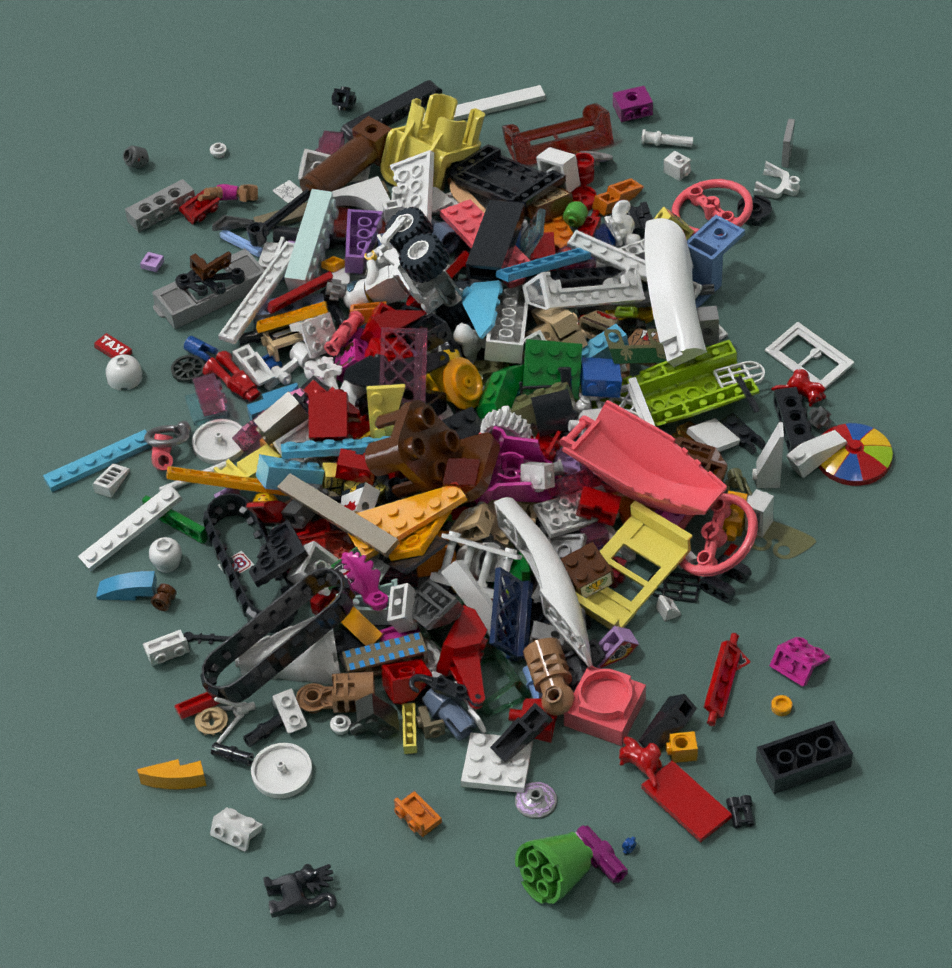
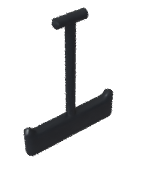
[519,367,572,394]

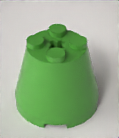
[515,832,593,904]

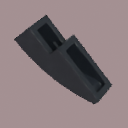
[490,703,554,762]

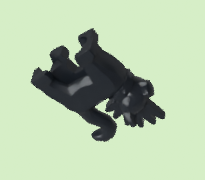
[263,864,337,918]

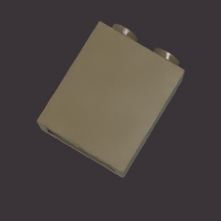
[253,391,309,448]

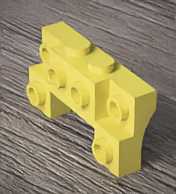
[213,438,282,490]

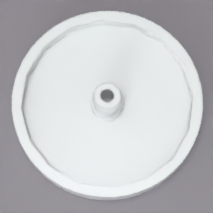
[192,419,247,465]
[251,743,312,799]

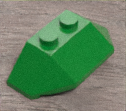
[475,365,524,421]

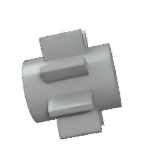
[325,279,345,301]

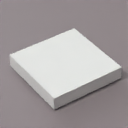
[687,418,740,452]

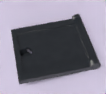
[383,535,449,575]

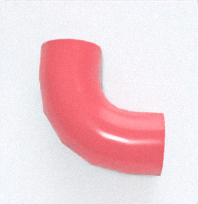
[151,434,173,471]

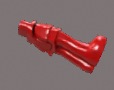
[202,351,261,402]

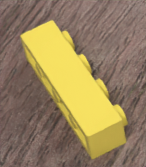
[402,703,417,754]

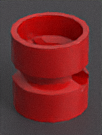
[576,153,594,185]

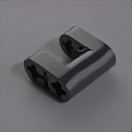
[698,555,752,603]

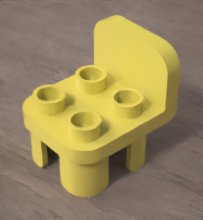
[380,94,485,189]

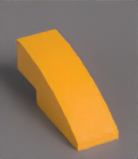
[137,759,207,789]

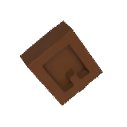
[190,251,231,281]

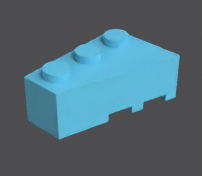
[256,454,324,490]

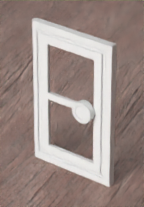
[765,322,854,388]

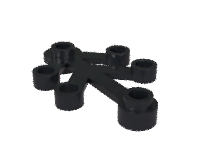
[175,257,245,296]

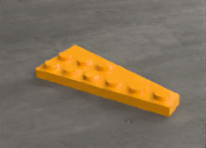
[348,483,467,561]

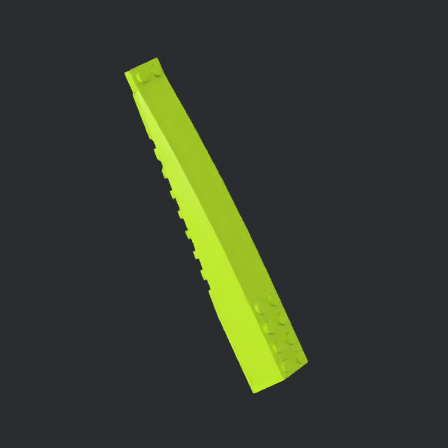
[530,340,759,451]

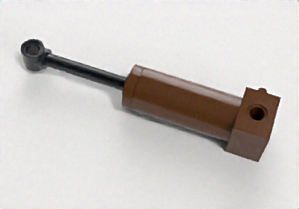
[246,116,392,247]

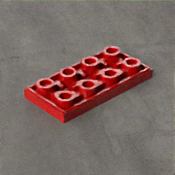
[641,760,732,843]

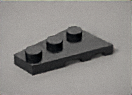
[557,638,606,697]

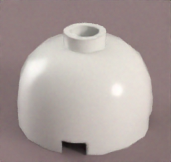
[106,354,143,390]

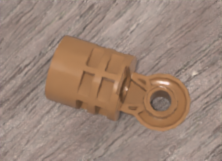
[523,638,574,716]
[296,672,375,713]

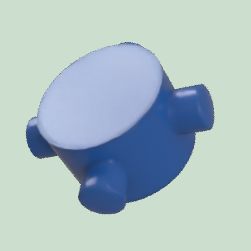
[622,836,637,854]

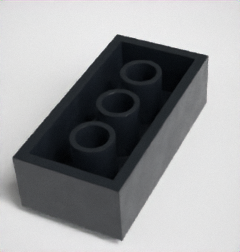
[756,720,853,794]

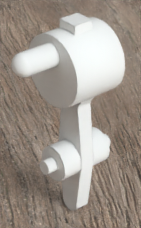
[264,341,322,390]

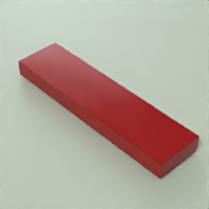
[267,271,333,314]

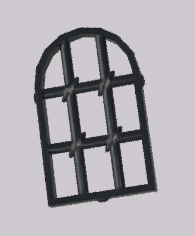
[648,572,701,603]

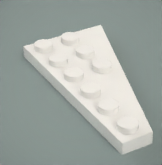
[390,150,434,223]

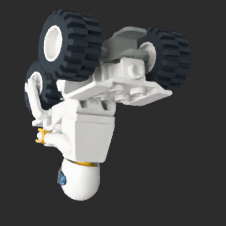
[343,207,472,329]

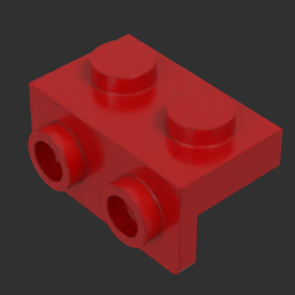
[179,189,220,225]
[535,431,561,462]

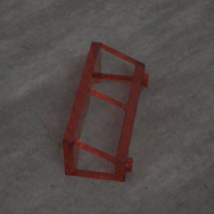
[502,103,614,165]

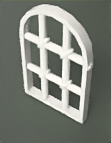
[713,361,765,388]

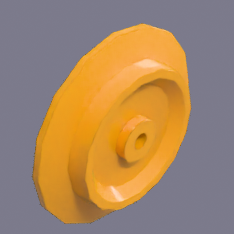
[443,357,483,410]

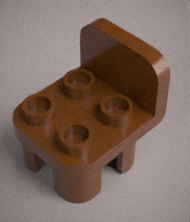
[365,400,500,504]

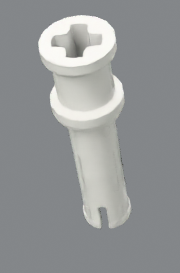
[641,129,693,148]

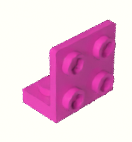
[769,637,830,687]

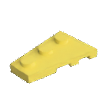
[367,384,405,438]

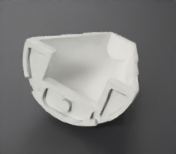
[235,616,340,685]

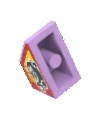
[597,626,639,668]

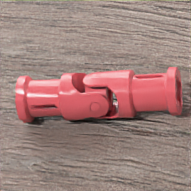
[324,311,365,356]

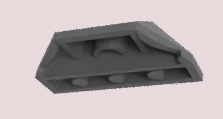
[412,578,464,630]

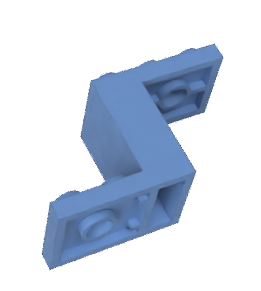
[687,215,745,308]

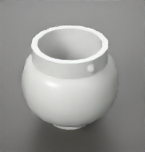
[149,537,182,573]

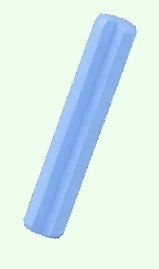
[220,230,263,257]

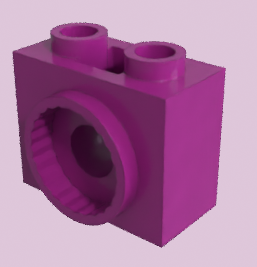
[613,86,653,122]

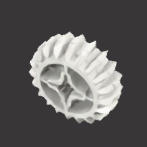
[480,409,532,439]

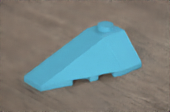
[461,280,503,339]

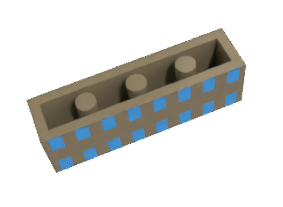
[342,632,428,677]

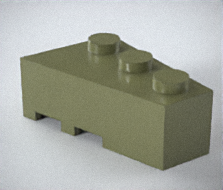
[511,382,575,426]

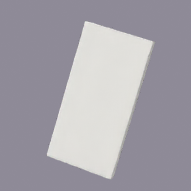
[533,485,620,538]

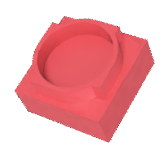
[564,666,646,746]

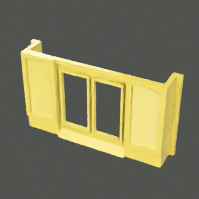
[576,501,692,630]

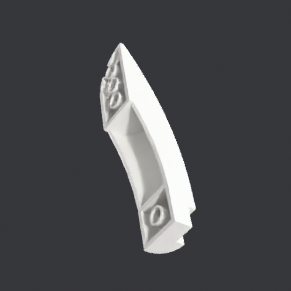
[645,218,707,367]
[494,497,592,667]

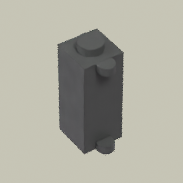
[281,483,330,529]

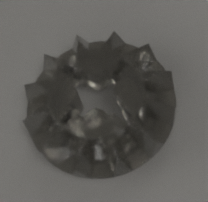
[618,317,646,338]

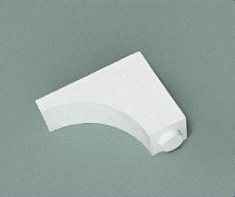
[332,176,391,222]

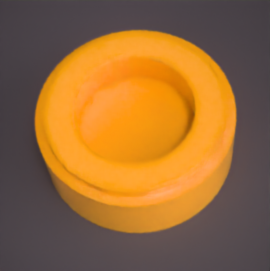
[771,695,792,716]

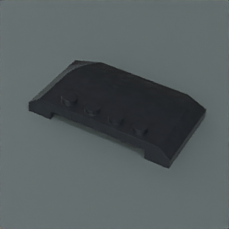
[448,144,566,207]

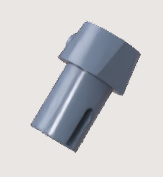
[431,217,460,254]
[422,688,477,741]

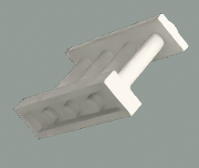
[430,531,522,602]

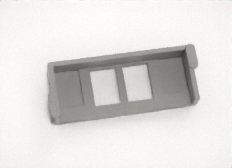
[152,249,265,329]

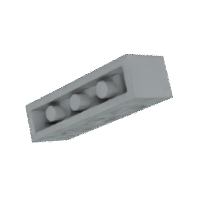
[125,179,195,232]

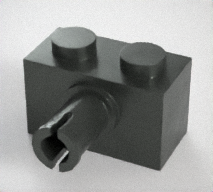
[349,693,399,739]

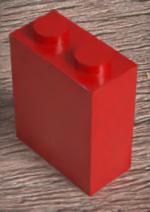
[309,389,349,442]

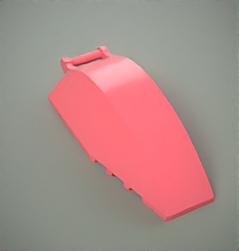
[559,400,727,515]

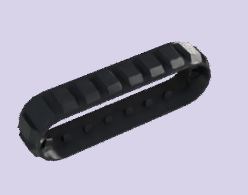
[203,493,298,633]
[200,568,355,704]

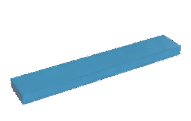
[496,248,591,282]

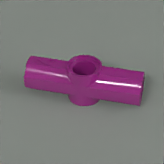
[575,825,628,883]

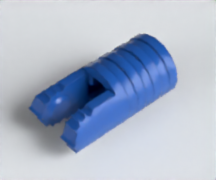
[184,336,219,361]

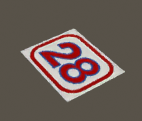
[218,551,254,573]

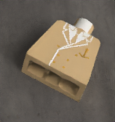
[449,502,495,546]

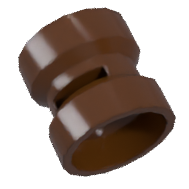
[151,583,177,611]

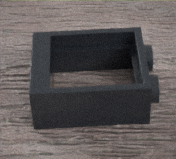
[401,313,454,355]

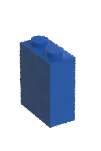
[580,357,622,398]

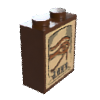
[524,186,574,224]

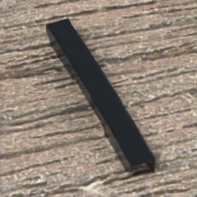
[734,374,760,413]

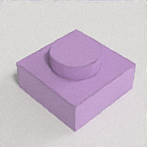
[140,252,164,272]

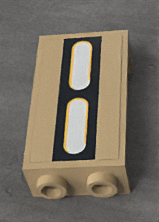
[261,323,304,362]

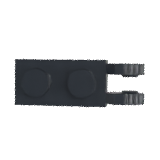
[719,412,766,454]

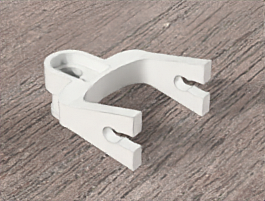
[753,161,800,199]

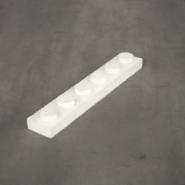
[78,484,183,572]

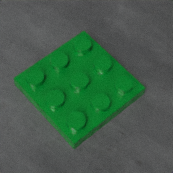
[523,339,582,401]

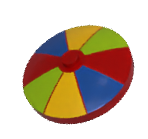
[818,423,893,486]

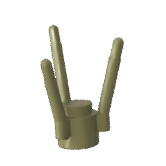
[725,468,753,496]

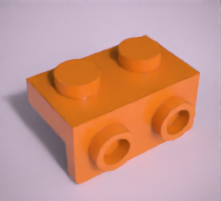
[394,791,442,837]

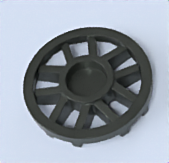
[171,355,205,383]

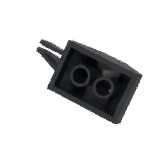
[343,351,450,388]

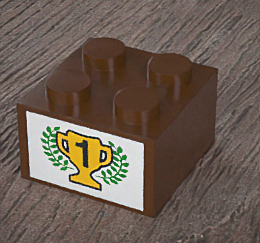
[561,542,615,598]

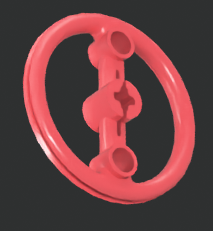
[672,179,753,236]
[677,493,758,577]

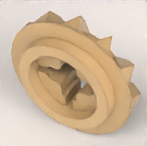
[195,706,228,736]

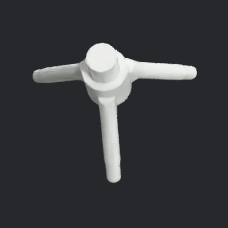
[214,697,255,744]

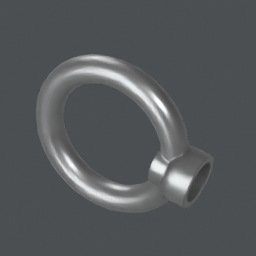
[144,420,191,448]

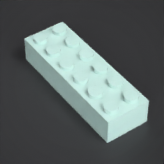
[284,189,339,295]

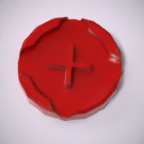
[570,185,596,211]

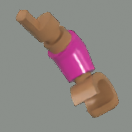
[197,184,258,202]

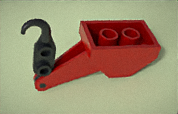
[409,605,488,709]

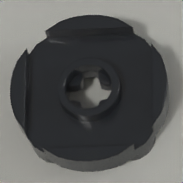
[737,195,772,226]

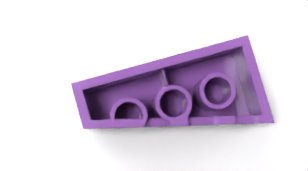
[345,209,383,273]

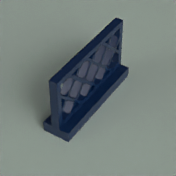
[489,567,533,661]

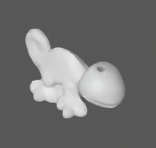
[604,200,641,247]
[453,323,486,364]
[304,356,342,389]

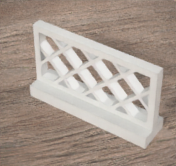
[595,377,656,427]

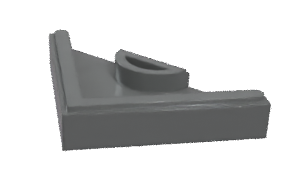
[212,215,254,231]

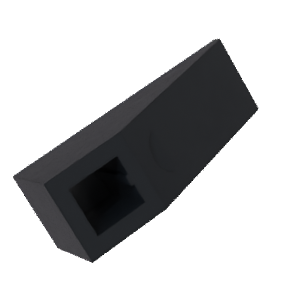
[638,694,697,749]

